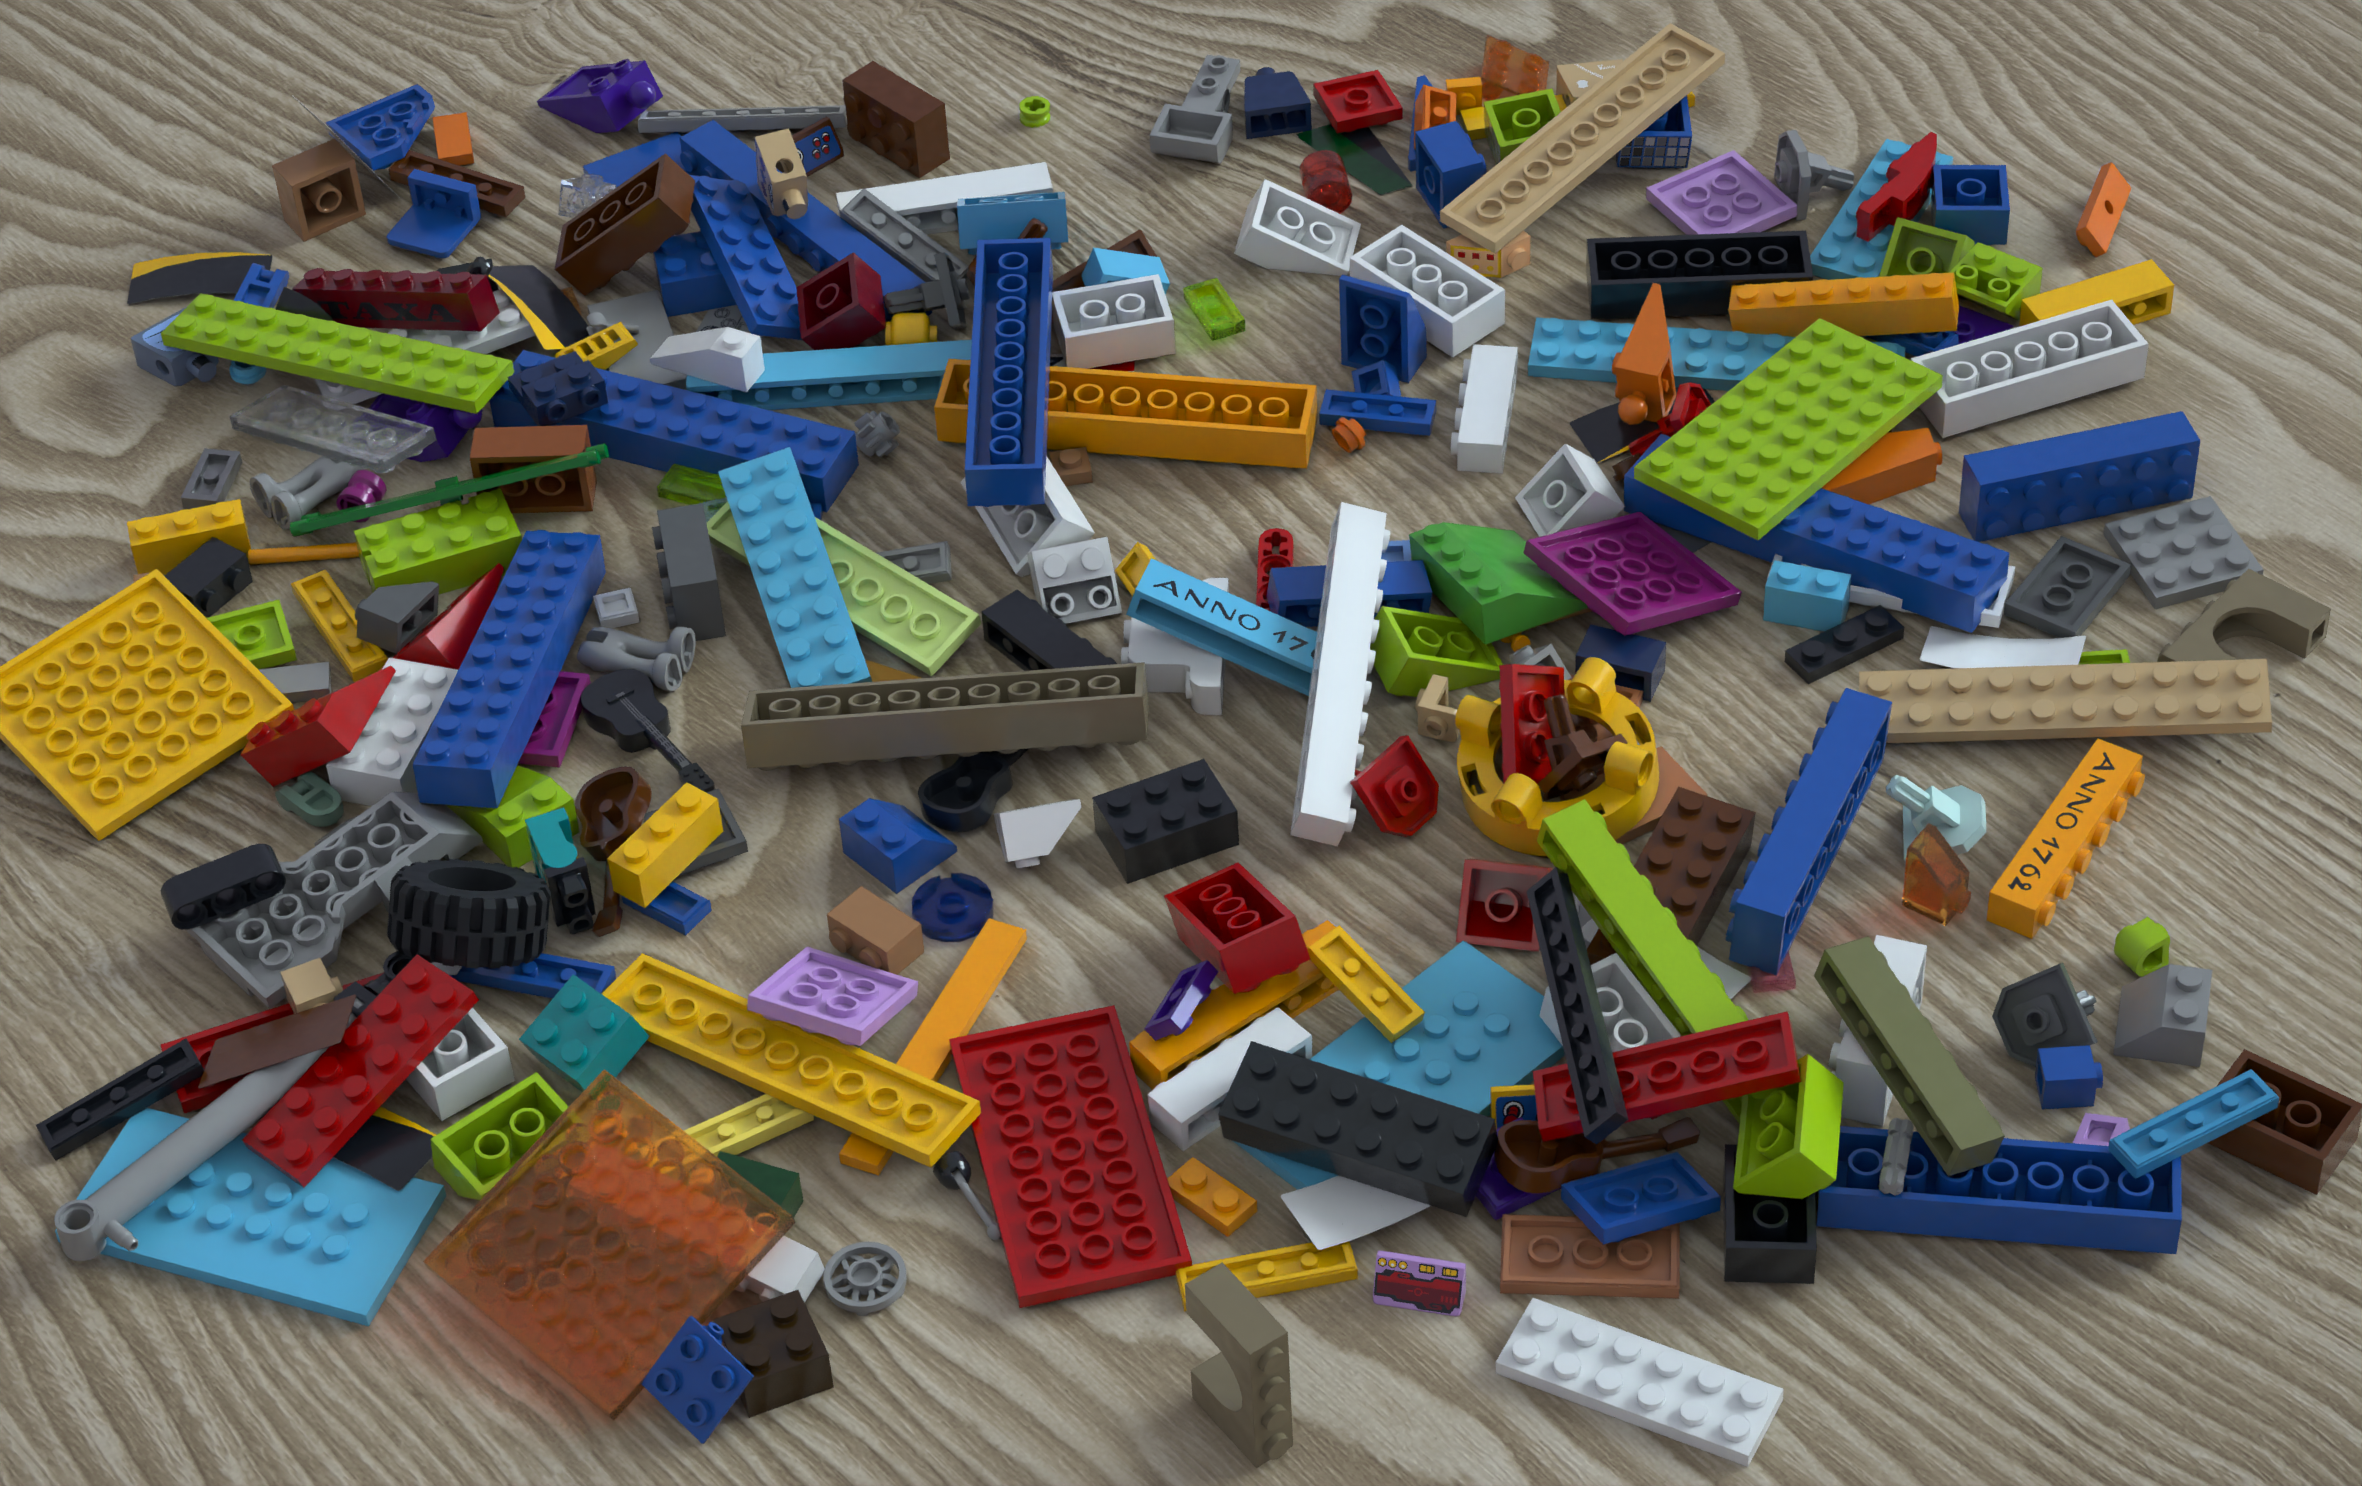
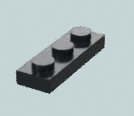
[1784,605,1905,684]

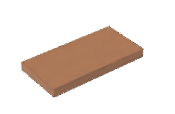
[1500,1214,1680,1299]

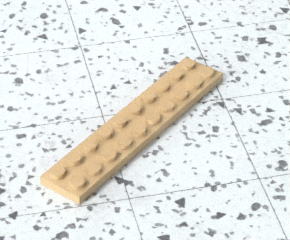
[1440,23,1725,254]
[1859,659,2272,743]

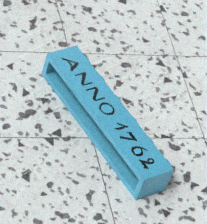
[1126,558,1317,696]

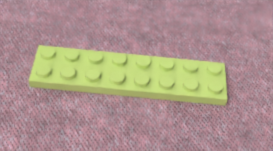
[707,501,982,677]

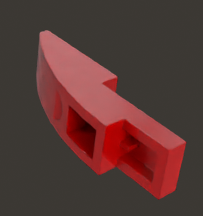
[1856,132,1937,242]

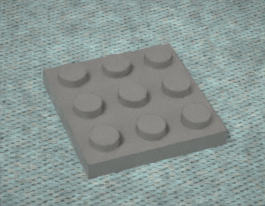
[2104,496,2264,609]

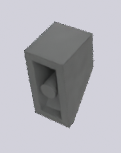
[355,581,439,654]

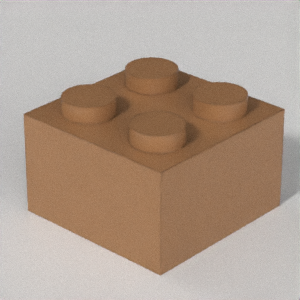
[272,138,366,242]

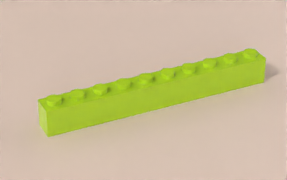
[1537,799,1748,1124]

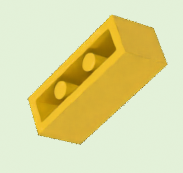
[127,499,251,575]
[607,782,723,908]

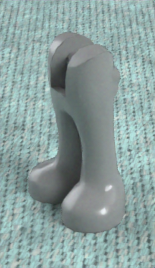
[250,448,365,529]
[577,627,696,691]

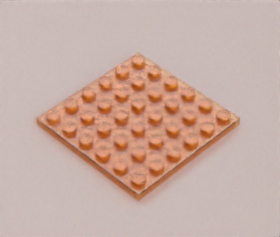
[423,1069,796,1421]

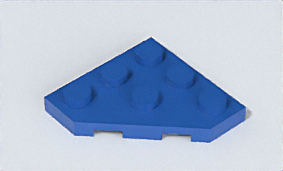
[326,84,435,171]

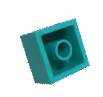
[519,974,650,1102]

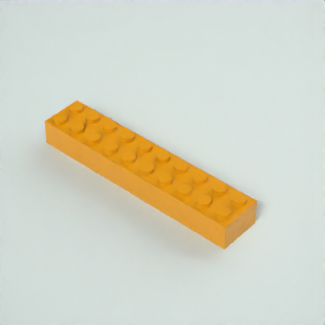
[934,359,1318,469]

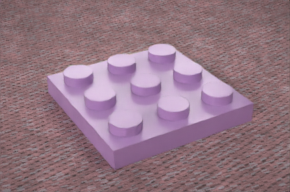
[1646,150,1797,235]
[747,947,918,1046]

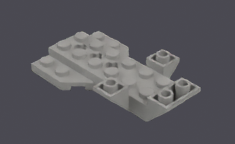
[186,791,483,1009]

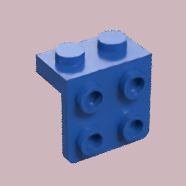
[387,169,482,258]

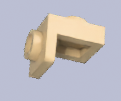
[1415,674,1458,742]

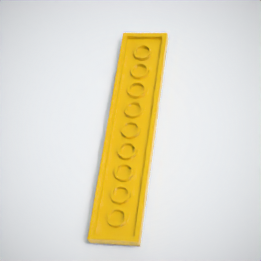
[601,953,981,1168]

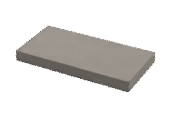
[587,290,687,390]

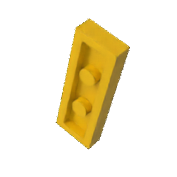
[1308,925,1425,1043]

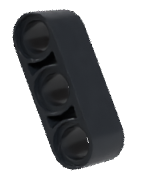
[160,844,286,930]

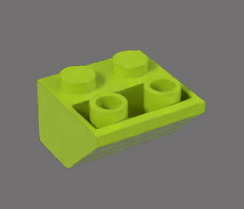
[1949,242,2043,321]

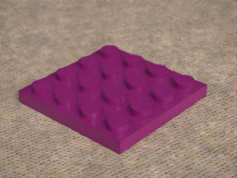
[1523,512,1742,636]

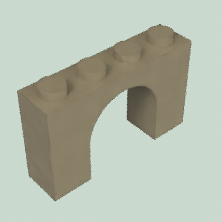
[2157,569,2331,662]
[1185,1262,1293,1468]

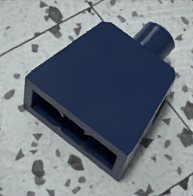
[1244,67,1312,139]

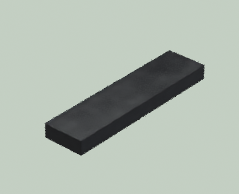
[36,1039,204,1161]

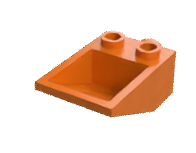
[1612,283,1676,425]

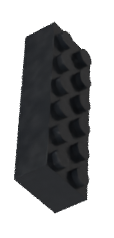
[1586,230,1813,319]
[1218,1041,1497,1217]

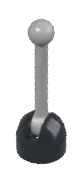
[933,1151,1001,1240]

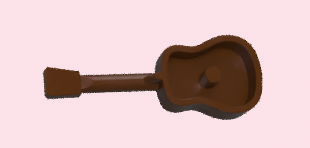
[575,766,652,937]
[1494,1117,1700,1193]

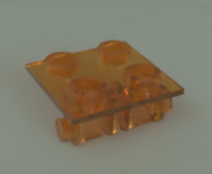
[1481,35,1549,101]

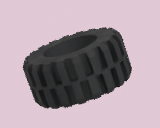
[387,859,551,969]

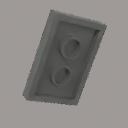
[2004,536,2131,638]

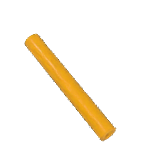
[248,542,359,565]

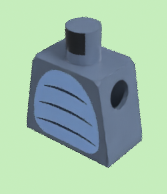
[130,307,219,387]

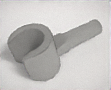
[586,312,639,336]

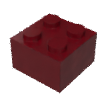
[796,252,886,350]

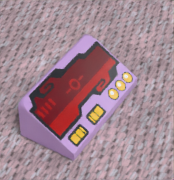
[1373,1251,1466,1316]

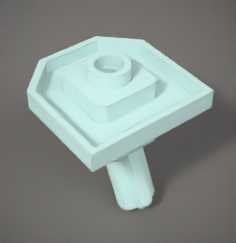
[1886,775,1986,867]

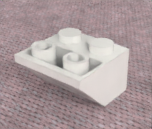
[1027,537,1122,624]

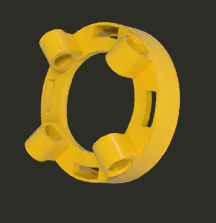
[1455,657,1659,856]

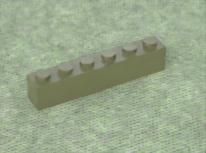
[1814,936,2005,1176]

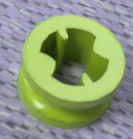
[1019,96,1050,128]

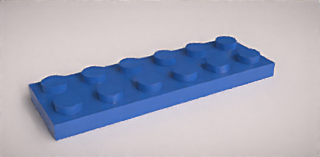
[690,175,802,340]

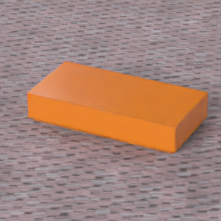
[432,112,474,166]

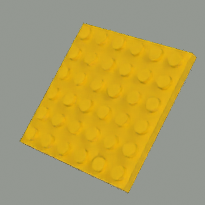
[0,569,294,841]

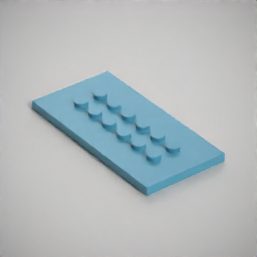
[1233,940,1565,1190]
[55,1108,446,1326]

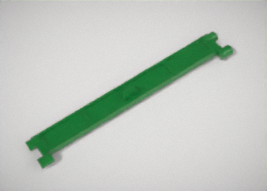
[290,443,609,537]

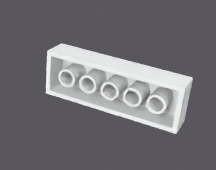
[1911,300,2148,438]

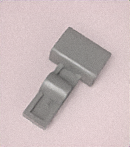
[1150,55,1241,163]

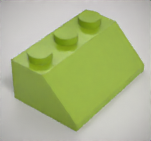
[1733,1054,1844,1199]
[430,1072,588,1201]

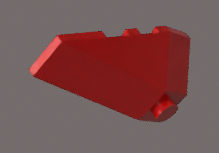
[379,563,504,671]

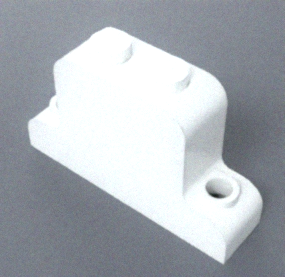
[1121,578,1229,715]

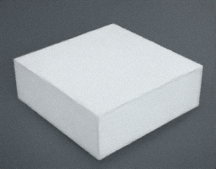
[593,588,640,629]

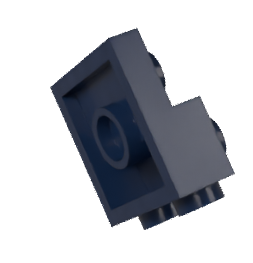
[508,351,608,426]

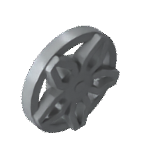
[823,1242,907,1316]

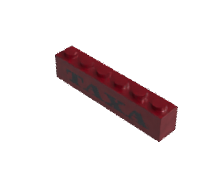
[292,268,500,332]

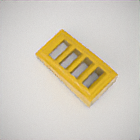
[554,322,638,370]

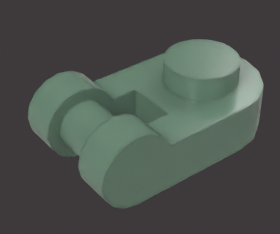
[275,771,344,827]

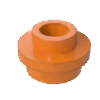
[1331,417,1366,453]

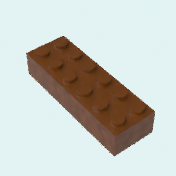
[1587,787,1756,965]

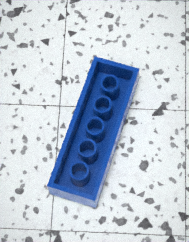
[1958,411,2200,542]

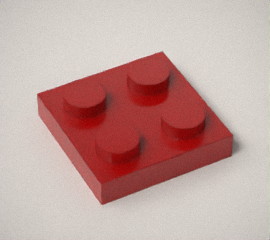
[1313,70,1403,133]

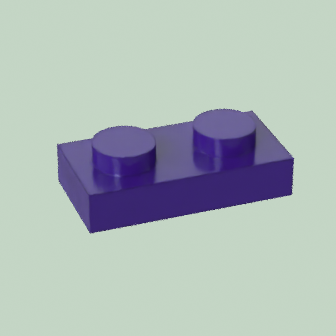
[1144,960,1219,1041]

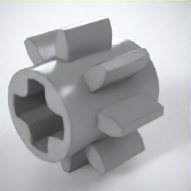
[854,410,900,457]

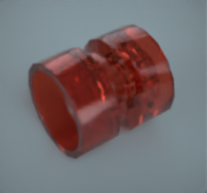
[1299,150,1353,214]

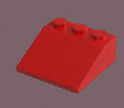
[241,666,396,787]

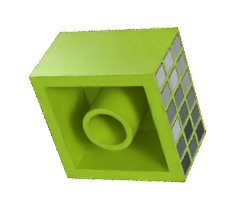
[1483,88,1561,165]

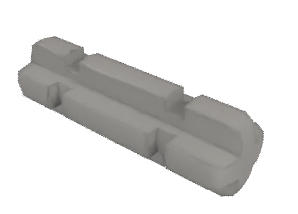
[1879,1118,1914,1196]

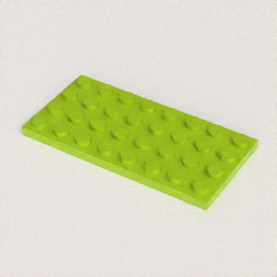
[1634,318,1943,540]

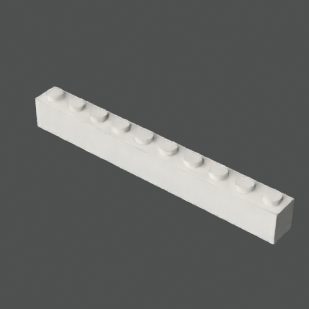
[1290,502,1390,847]

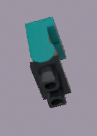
[525,807,596,934]

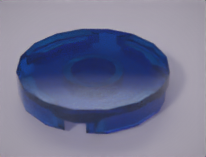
[912,873,994,942]

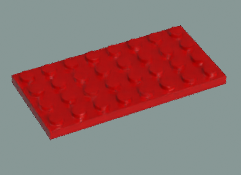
[949,1005,1192,1308]

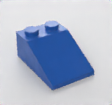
[1339,275,1427,383]

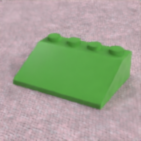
[1409,522,1588,645]

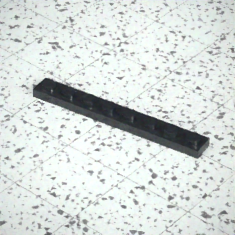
[1526,867,1629,1144]

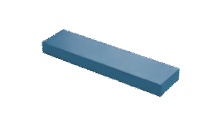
[2108,1069,2279,1179]

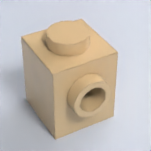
[280,958,343,1014]

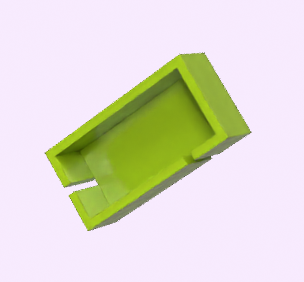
[354,488,522,595]

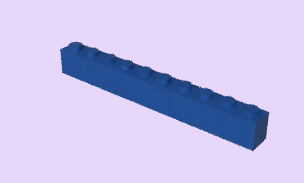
[680,120,932,322]

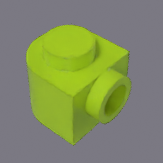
[2114,917,2170,977]

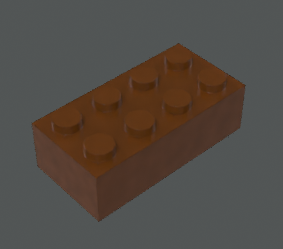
[554,153,695,296]

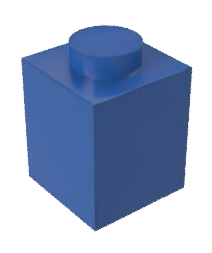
[2035,1045,2103,1110]

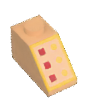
[1446,230,1531,278]

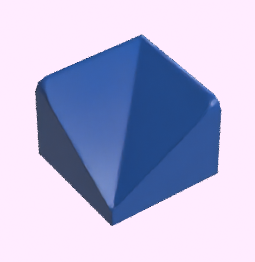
[1351,360,1401,397]

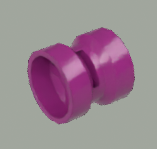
[336,470,387,523]

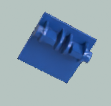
[641,1315,754,1444]

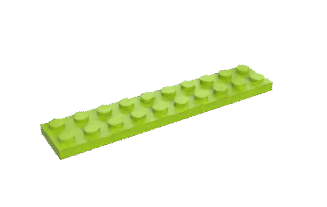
[161,293,514,414]

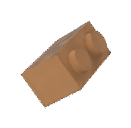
[827,886,924,975]

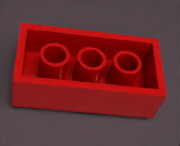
[1164,862,1311,994]

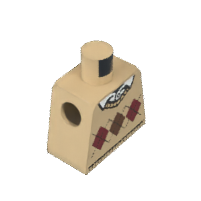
[755,128,808,219]

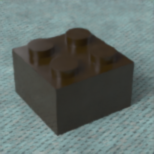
[714,1290,834,1418]

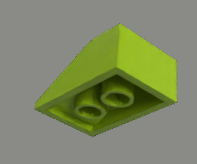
[1370,606,1503,697]
[446,765,580,868]

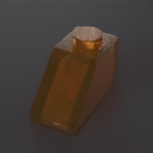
[1902,823,1971,926]

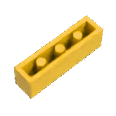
[2019,259,2174,327]

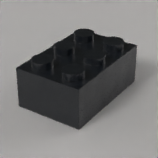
[1092,759,1239,884]
[1723,1144,1817,1284]

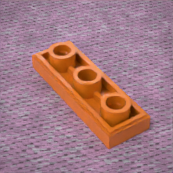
[2076,162,2132,257]

